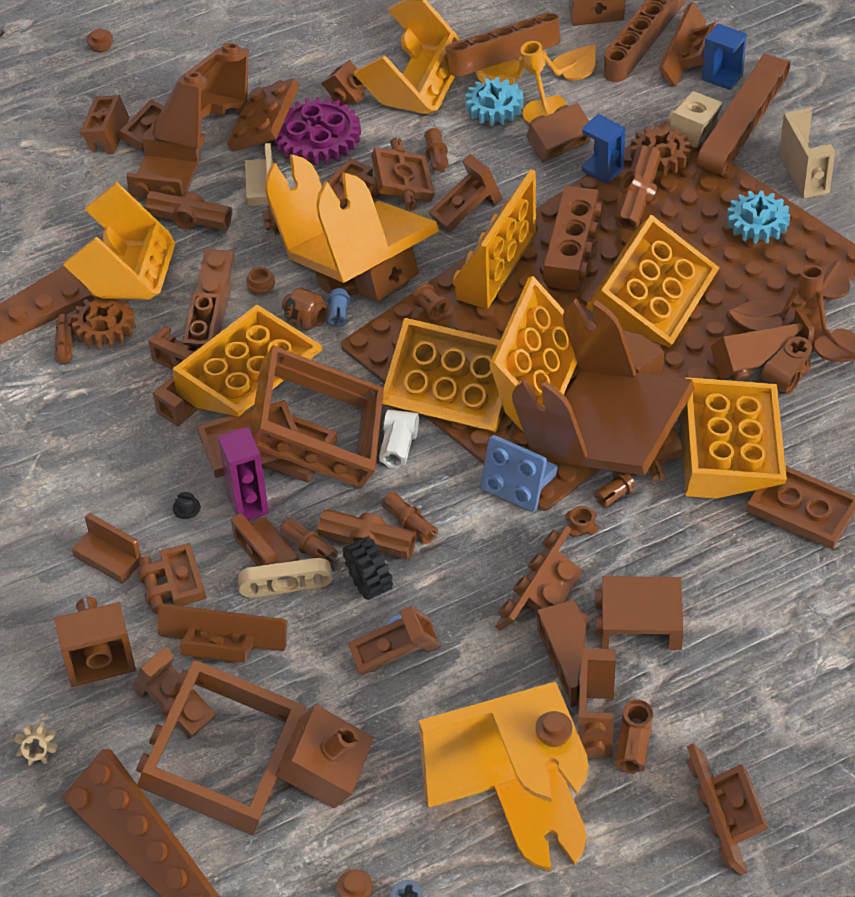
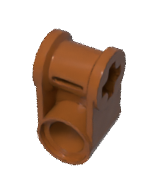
[761,337,812,394]

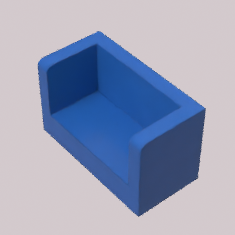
[702,24,747,90]
[581,114,625,184]

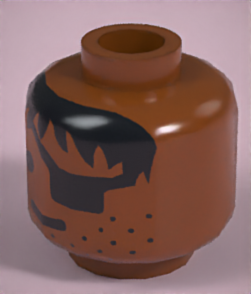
[282,288,327,330]

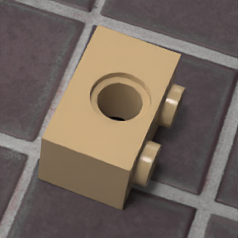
[666,91,723,148]

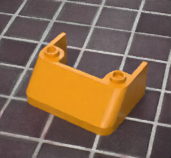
[353,0,461,114]
[63,182,175,300]

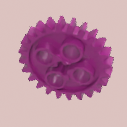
[274,97,361,166]

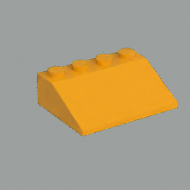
[453,169,536,310]
[586,215,720,347]
[490,276,577,432]
[173,305,322,417]
[382,318,504,433]
[680,377,787,499]

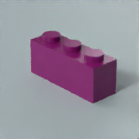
[218,427,269,521]

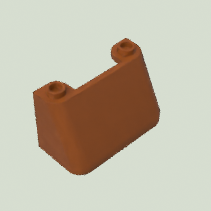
[154,43,249,149]

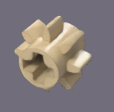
[14,721,58,766]

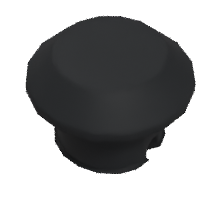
[173,492,201,519]

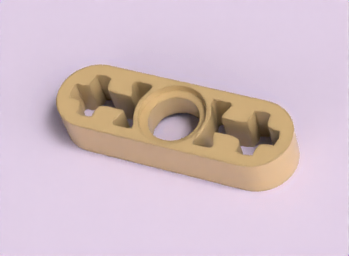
[238,558,332,598]

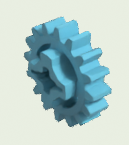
[465,77,524,126]
[727,191,790,244]

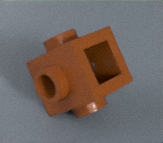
[321,60,367,106]

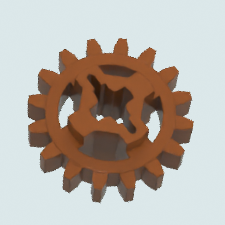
[630,125,691,175]
[71,297,136,349]

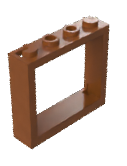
[250,345,384,488]
[136,659,307,835]

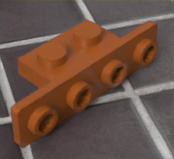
[659,3,717,87]
[495,525,583,631]
[158,604,287,664]
[687,743,769,876]

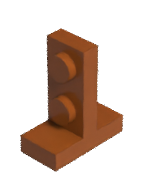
[429,154,503,232]
[348,606,441,675]
[133,647,216,739]

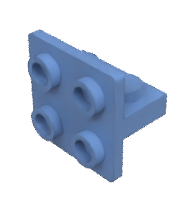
[480,435,558,512]

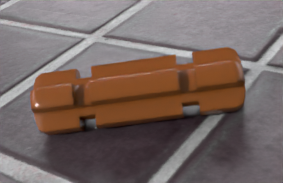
[55,313,73,364]

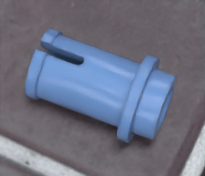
[327,288,350,327]

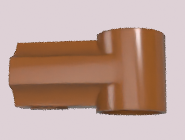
[614,699,653,774]

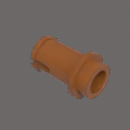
[594,472,635,508]

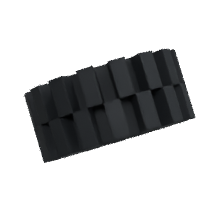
[343,536,393,600]

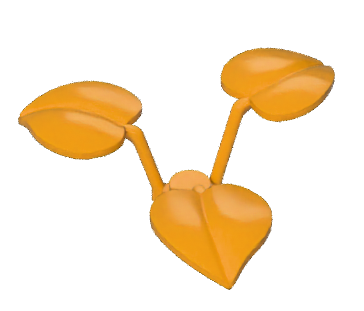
[475,41,596,125]

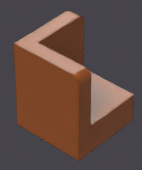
[794,302,829,352]
[153,376,198,426]

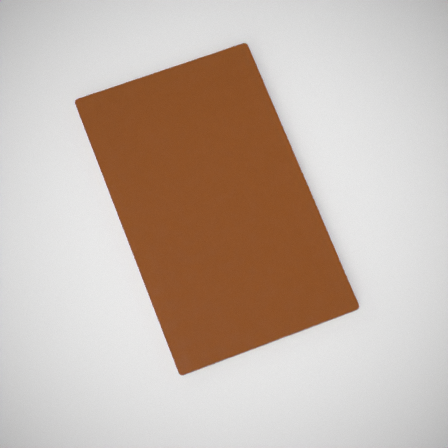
[341,121,855,511]

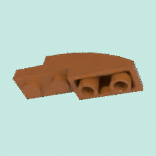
[182,249,235,347]

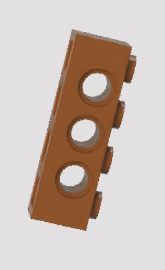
[544,186,603,291]

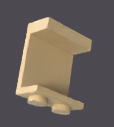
[779,108,835,199]

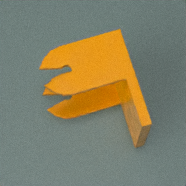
[265,154,439,283]
[419,682,589,872]

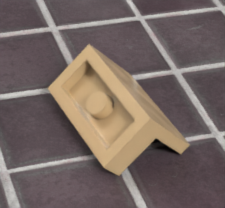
[245,143,273,206]

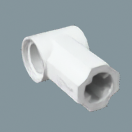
[379,410,419,469]

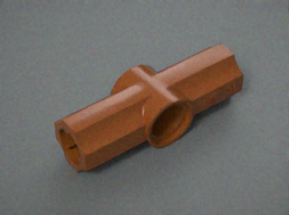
[614,145,661,231]
[145,191,232,230]
[317,509,417,559]

